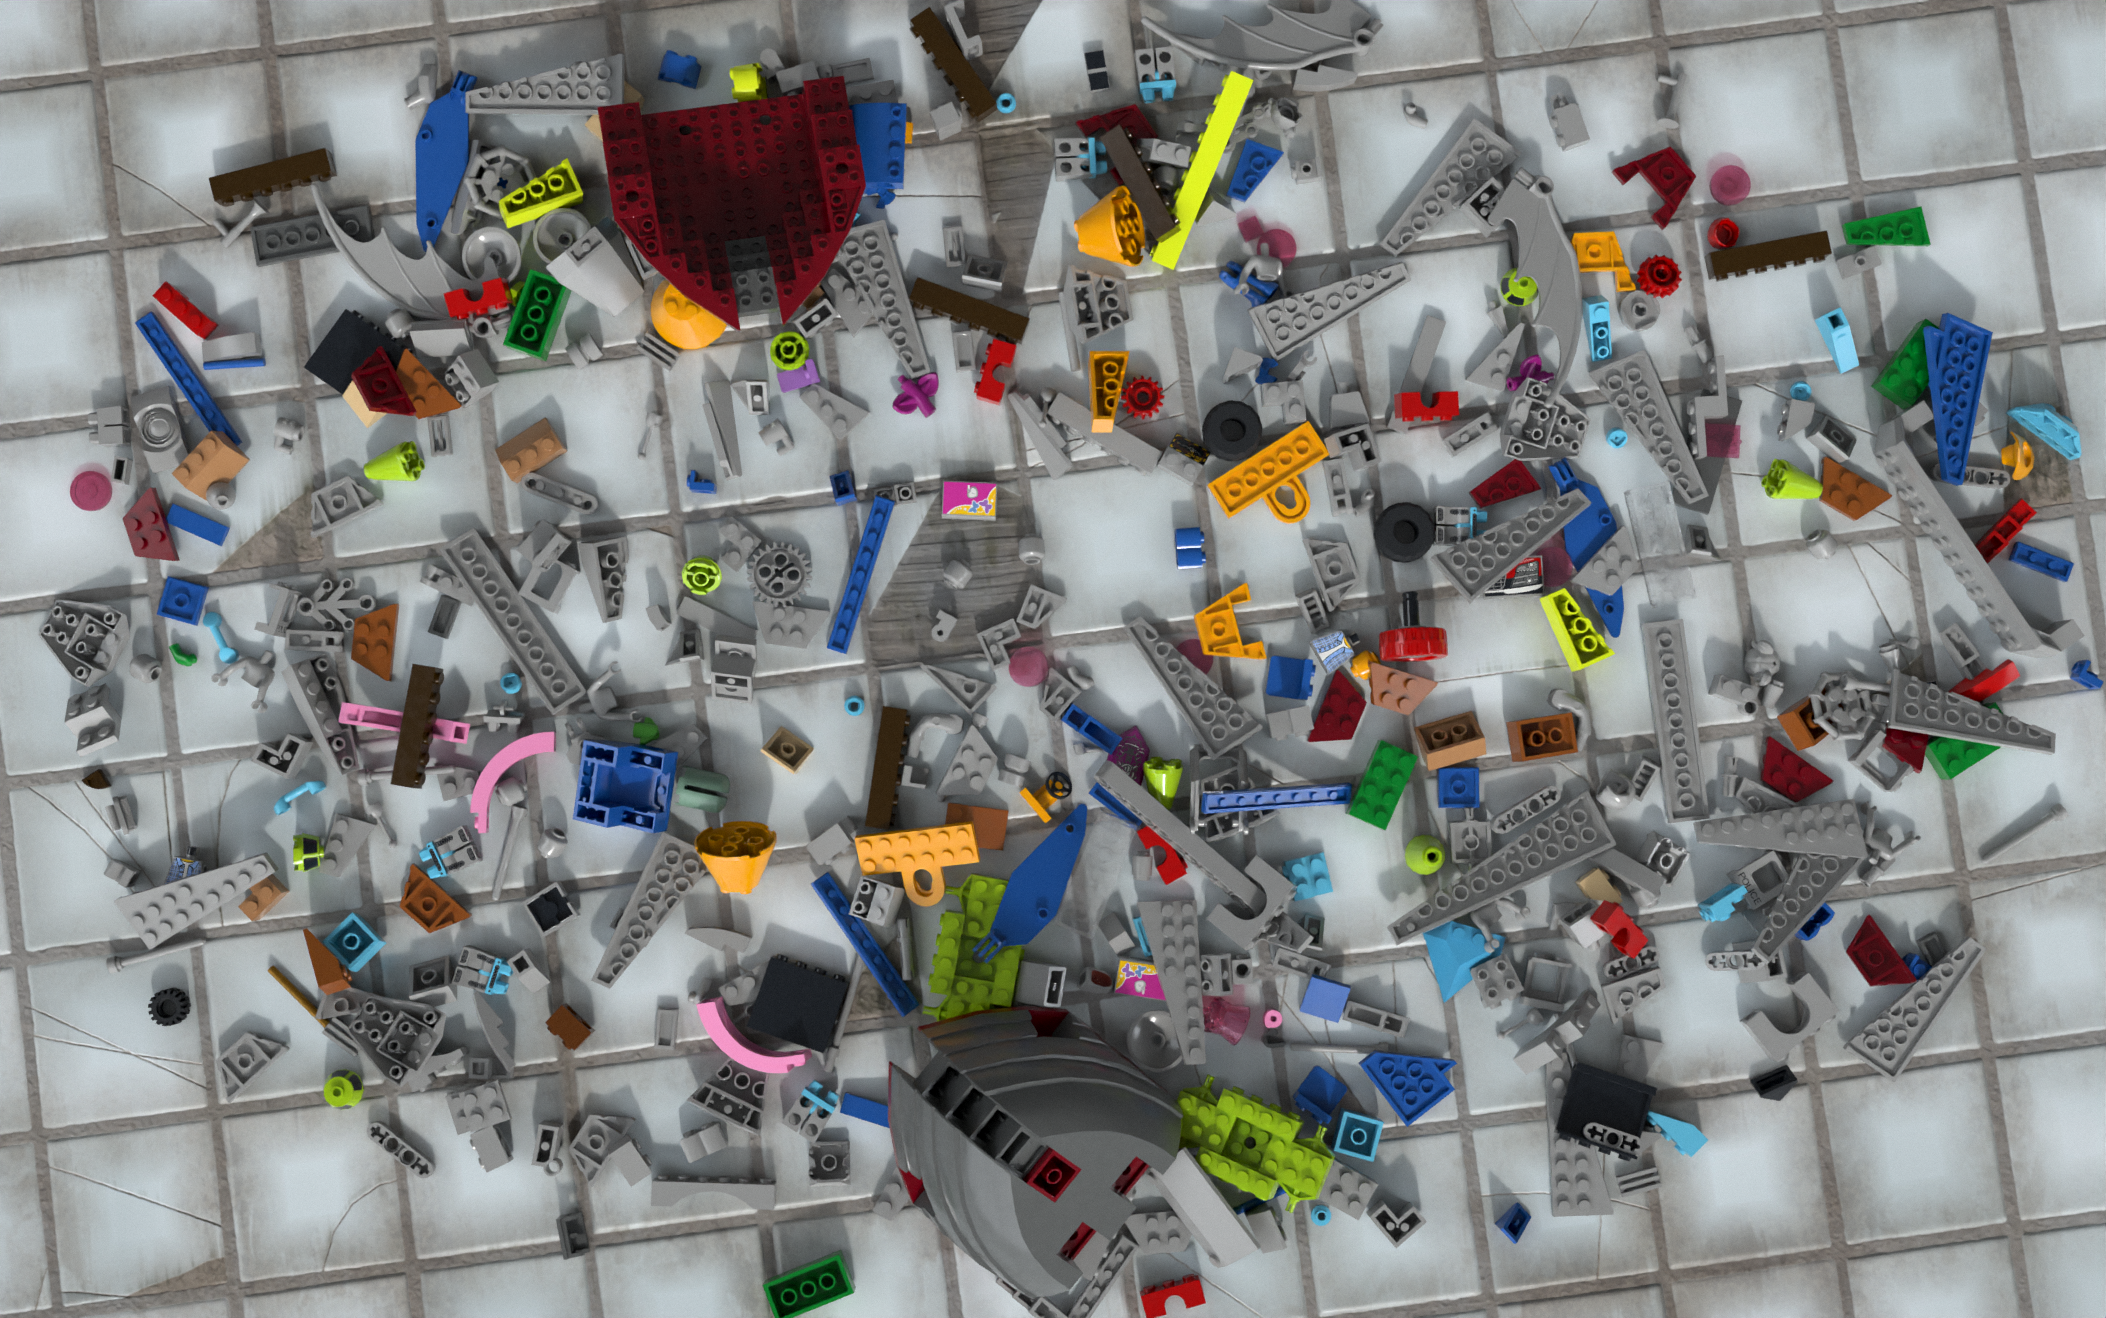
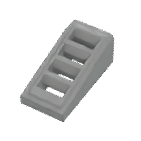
[1295,588,1330,634]
[1630,755,1661,802]

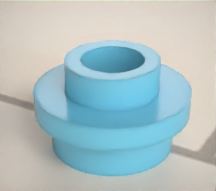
[996,93,1016,113]
[844,696,865,716]
[1311,1205,1331,1226]

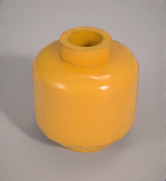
[1350,650,1381,680]

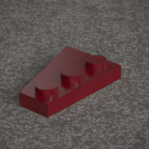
[1468,459,1542,509]

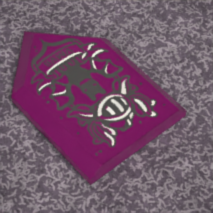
[1107,726,1150,786]

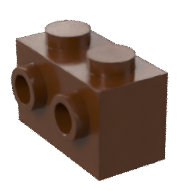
[545,1003,595,1051]

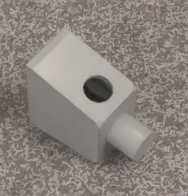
[1329,382,1369,430]
[1559,899,1606,951]

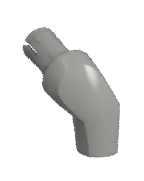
[404,64,438,110]

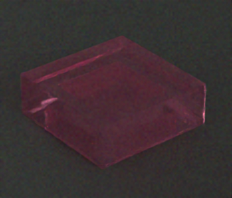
[1237,215,1264,243]

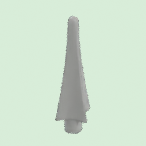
[1487,300,1509,339]

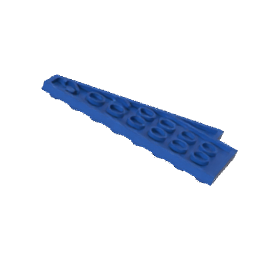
[1923,313,1993,486]

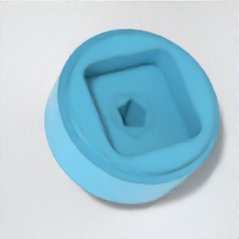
[1790,381,1811,401]
[1606,427,1628,448]
[500,673,522,694]

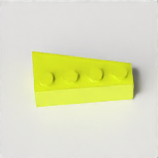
[499,158,583,228]
[1539,588,1615,672]

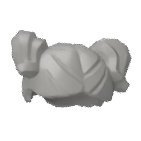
[1262,97,1302,140]
[1744,640,1780,686]

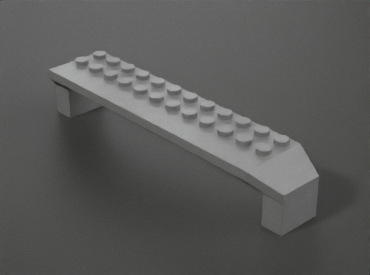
[1874,400,2085,658]

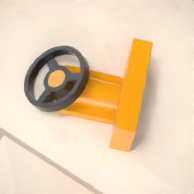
[1019,772,1072,823]

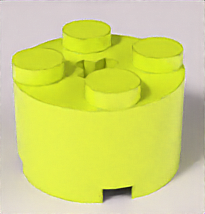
[730,62,767,102]

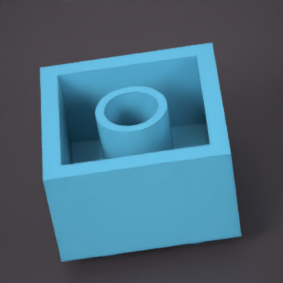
[322,912,386,972]
[1331,1108,1384,1162]

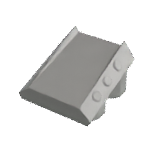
[1633,831,1690,887]
[808,1141,851,1187]

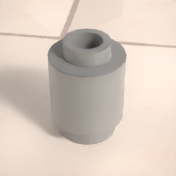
[1132,851,1153,881]

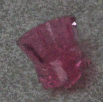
[1203,997,1250,1046]

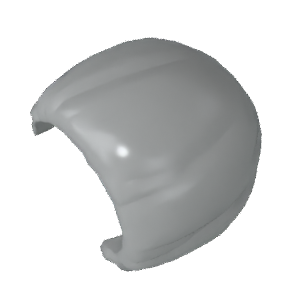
[1596,769,1636,810]

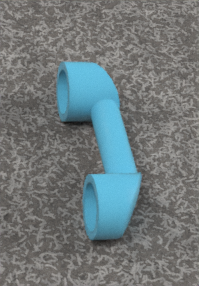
[203,612,239,664]
[274,781,327,816]

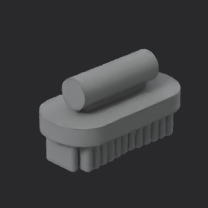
[105,796,137,835]

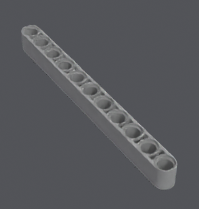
[1094,760,1267,917]

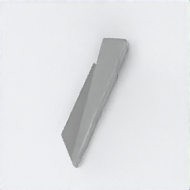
[451,140,496,234]
[702,380,742,481]
[1008,386,1073,480]

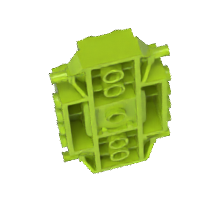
[922,873,1025,1021]
[1177,1074,1335,1213]

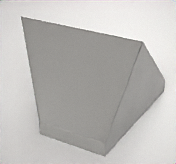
[1195,187,1236,226]
[730,379,770,415]
[1683,525,1722,561]
[665,629,704,666]
[1297,914,1325,951]

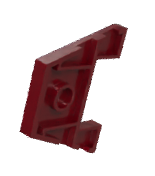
[1075,104,1158,186]
[1611,146,1696,230]

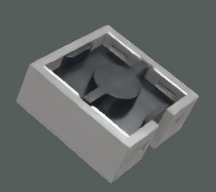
[522,881,581,937]

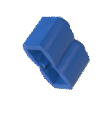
[1174,527,1206,570]
[1795,902,1835,941]

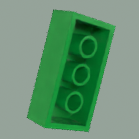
[503,269,572,362]
[1871,319,1939,410]
[1925,702,2003,780]
[1345,740,1418,831]
[762,1250,856,1318]

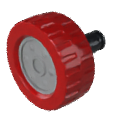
[1379,591,1448,662]

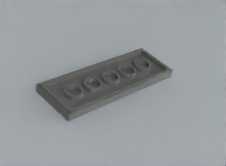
[250,205,375,267]
[1669,389,1742,515]

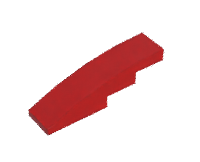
[1975,498,2037,564]
[1948,659,2020,702]

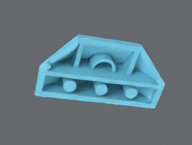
[2006,403,2082,460]

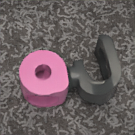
[1261,1009,1286,1048]

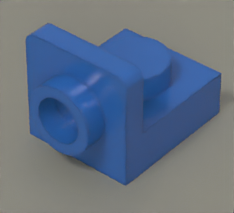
[687,470,717,494]
[2070,660,2104,690]
[1902,953,1932,980]

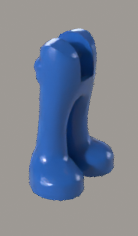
[1219,260,1279,307]

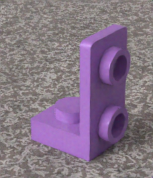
[777,359,821,393]

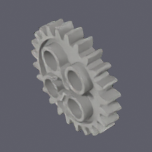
[747,542,812,607]

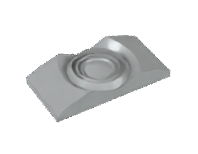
[130,385,190,474]

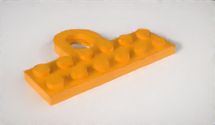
[1207,421,1329,524]
[854,821,980,907]

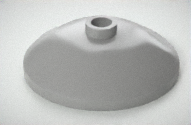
[533,208,592,264]
[462,227,522,283]
[1127,1010,1182,1072]

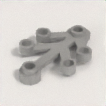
[1211,83,1265,154]
[297,578,376,631]

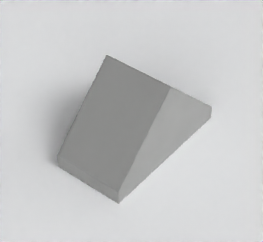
[1097,912,1136,957]

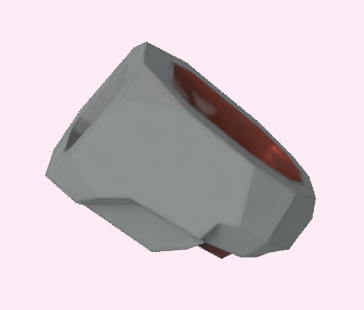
[1077,967,1114,994]

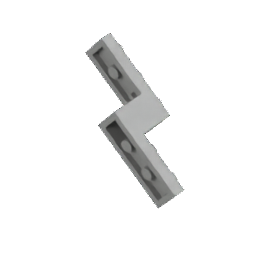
[1687,355,1728,460]

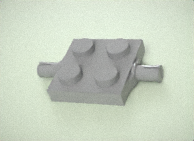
[1449,808,1492,871]

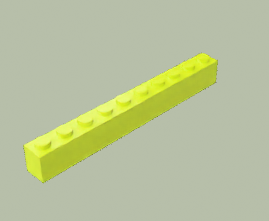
[1150,71,1254,270]

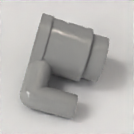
[274,417,305,455]
[758,419,794,456]

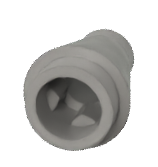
[1879,642,1901,673]
[1761,679,1785,709]

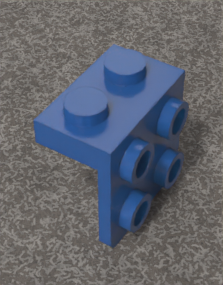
[1266,656,1316,701]
[1292,1065,1347,1124]

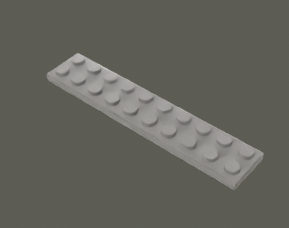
[439,528,587,715]
[1641,619,1710,823]

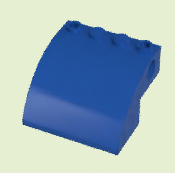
[849,103,907,194]
[573,739,678,833]

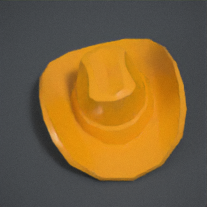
[2001,431,2035,480]

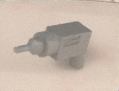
[1549,902,1582,930]

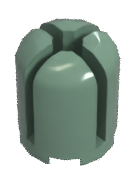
[675,765,730,813]

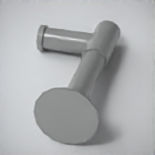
[1657,72,1687,129]
[212,198,270,247]

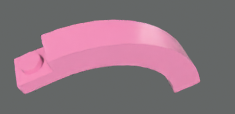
[338,702,470,744]
[470,732,556,833]
[696,997,812,1073]

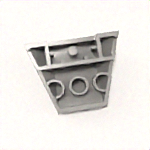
[1064,265,1134,344]
[1201,765,1280,843]
[687,1057,769,1136]

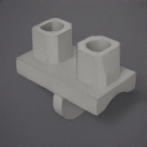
[483,699,525,733]

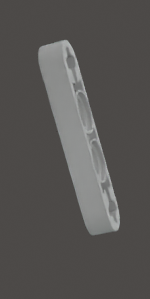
[1929,464,2010,489]
[1490,786,1561,834]
[367,1121,436,1178]

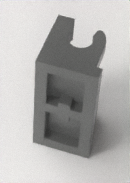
[556,1211,590,1260]

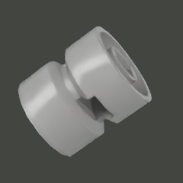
[565,333,603,370]
[998,753,1031,788]

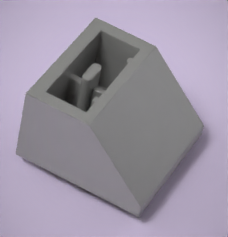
[443,349,499,408]
[849,875,905,928]
[1732,938,1788,983]
[1014,960,1067,1008]
[1244,1202,1288,1254]

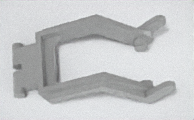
[1189,738,1249,835]

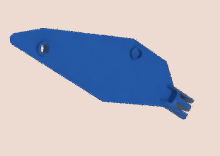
[415,70,478,252]
[1548,457,1624,638]
[972,804,1087,964]

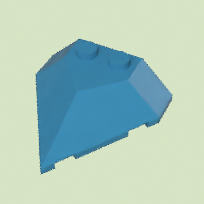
[1423,921,1506,1003]

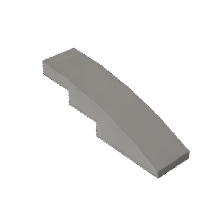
[1939,623,2001,704]
[1587,847,1665,897]
[473,991,516,1072]
[996,1277,1070,1318]

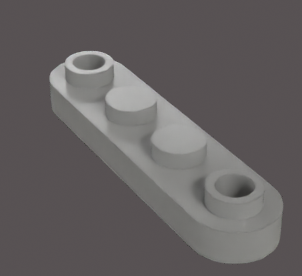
[521,472,598,515]

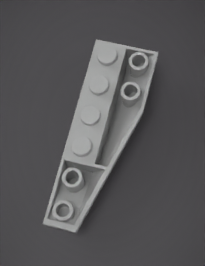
[281,653,360,776]

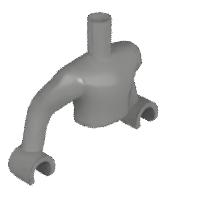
[1234,243,1294,299]
[211,650,275,713]
[579,661,642,723]
[1860,801,1921,864]
[1470,897,1530,953]

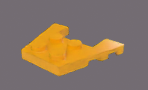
[1570,231,1636,292]
[1194,583,1266,660]

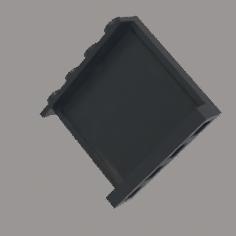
[304,309,413,395]
[747,954,849,1053]
[1554,1062,1657,1162]

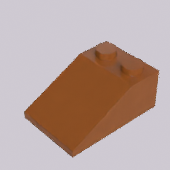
[1777,687,1844,751]
[1506,712,1578,762]
[945,802,1009,851]
[303,928,353,995]

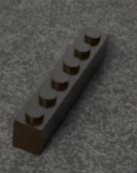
[909,7,997,122]
[1100,125,1181,243]
[209,148,337,207]
[1704,230,1832,282]
[909,277,1030,345]
[390,664,444,789]
[865,706,911,830]

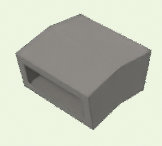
[111,456,133,485]
[646,604,671,632]

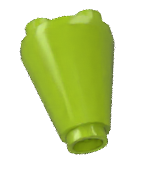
[364,441,425,482]
[1761,459,1823,499]
[1143,757,1183,811]
[1405,835,1445,875]

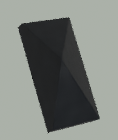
[1750,1065,1798,1101]

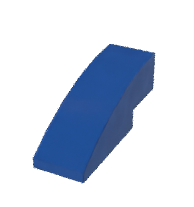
[1061,703,1123,755]

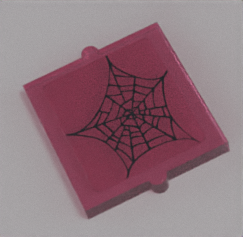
[1705,423,1742,459]

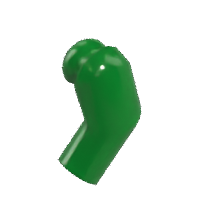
[169,643,197,667]

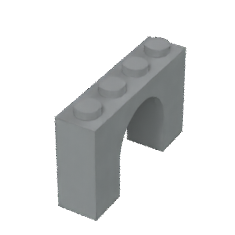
[1207,855,1298,950]
[1740,971,1839,1062]

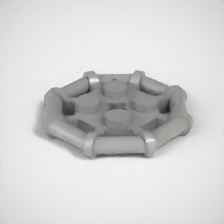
[464,145,537,221]
[1808,671,1876,741]

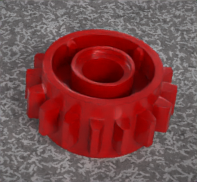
[1637,254,1682,298]
[1121,375,1165,420]

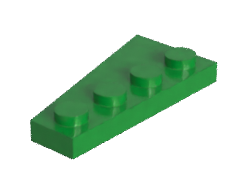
[1842,207,1931,247]

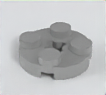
[1618,290,1660,331]

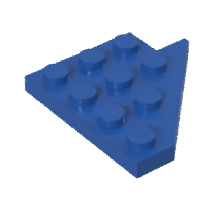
[1359,1050,1457,1127]

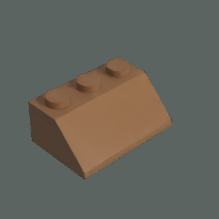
[495,417,567,483]
[172,431,250,501]
[1414,711,1487,771]

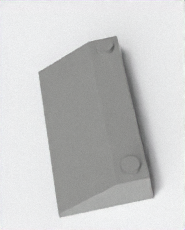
[1145,1147,1261,1268]

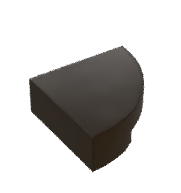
[82,769,111,789]

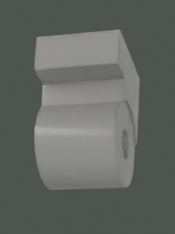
[760,48,785,84]
[932,610,958,642]
[104,858,141,887]

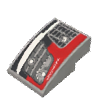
[1483,555,1545,600]

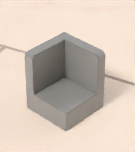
[1870,694,1890,723]
[901,765,929,789]

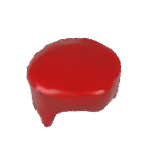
[1707,217,1740,250]

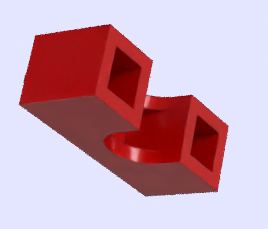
[443,277,513,320]
[152,281,219,340]
[974,339,1017,406]
[1394,391,1459,422]
[1136,825,1188,885]
[1590,900,1648,959]
[1140,1274,1206,1318]

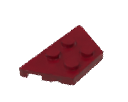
[351,346,417,416]
[122,487,180,561]
[1307,670,1367,742]
[1882,723,1929,774]
[1760,736,1834,803]
[1845,914,1917,987]

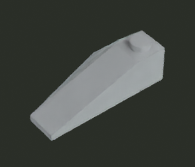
[579,536,629,623]

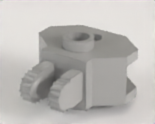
[564,717,605,765]

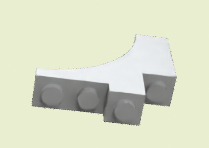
[1513,990,1601,1075]
[381,1046,469,1093]

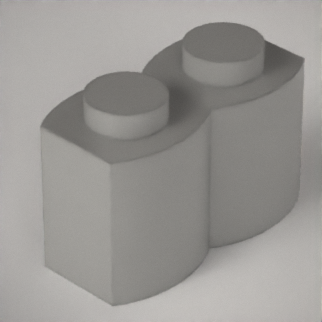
[680,1121,728,1163]

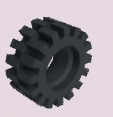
[148,988,191,1026]

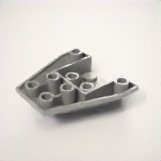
[546,216,645,317]
[1499,377,1591,461]
[38,599,130,687]
[347,995,446,1087]

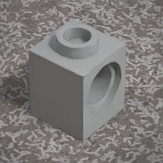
[1231,954,1253,985]

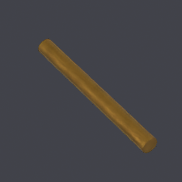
[267,965,330,1028]

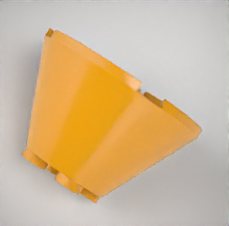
[1074,186,1145,267]
[651,279,727,349]
[694,821,777,894]

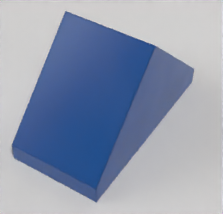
[829,471,857,506]
[1494,1202,1531,1244]

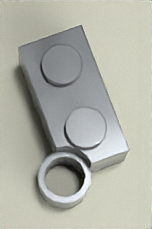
[1708,674,1760,716]
[806,816,858,866]
[531,1120,564,1176]

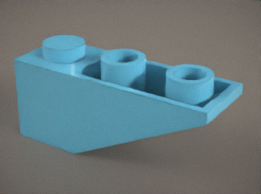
[1582,295,1612,362]
[1814,307,1859,374]
[1646,1110,1708,1157]

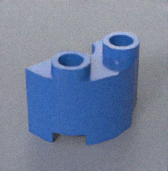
[657,50,702,89]

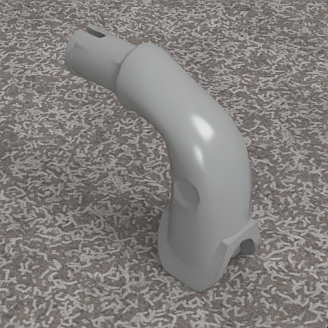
[1547,689,1591,752]
[906,713,964,758]

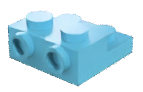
[1282,852,1333,901]
[1698,883,1748,922]

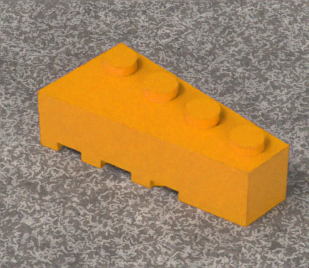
[1088,351,1130,432]

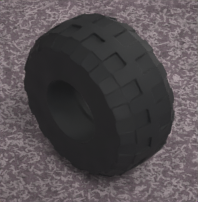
[1202,400,1263,462]
[1373,502,1435,563]

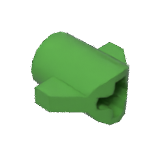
[633,717,659,745]

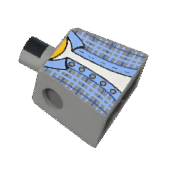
[1308,630,1360,675]
[163,846,209,885]

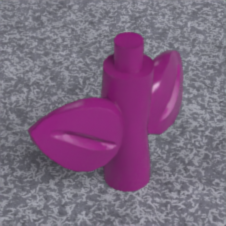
[1506,355,1554,391]
[892,372,939,418]

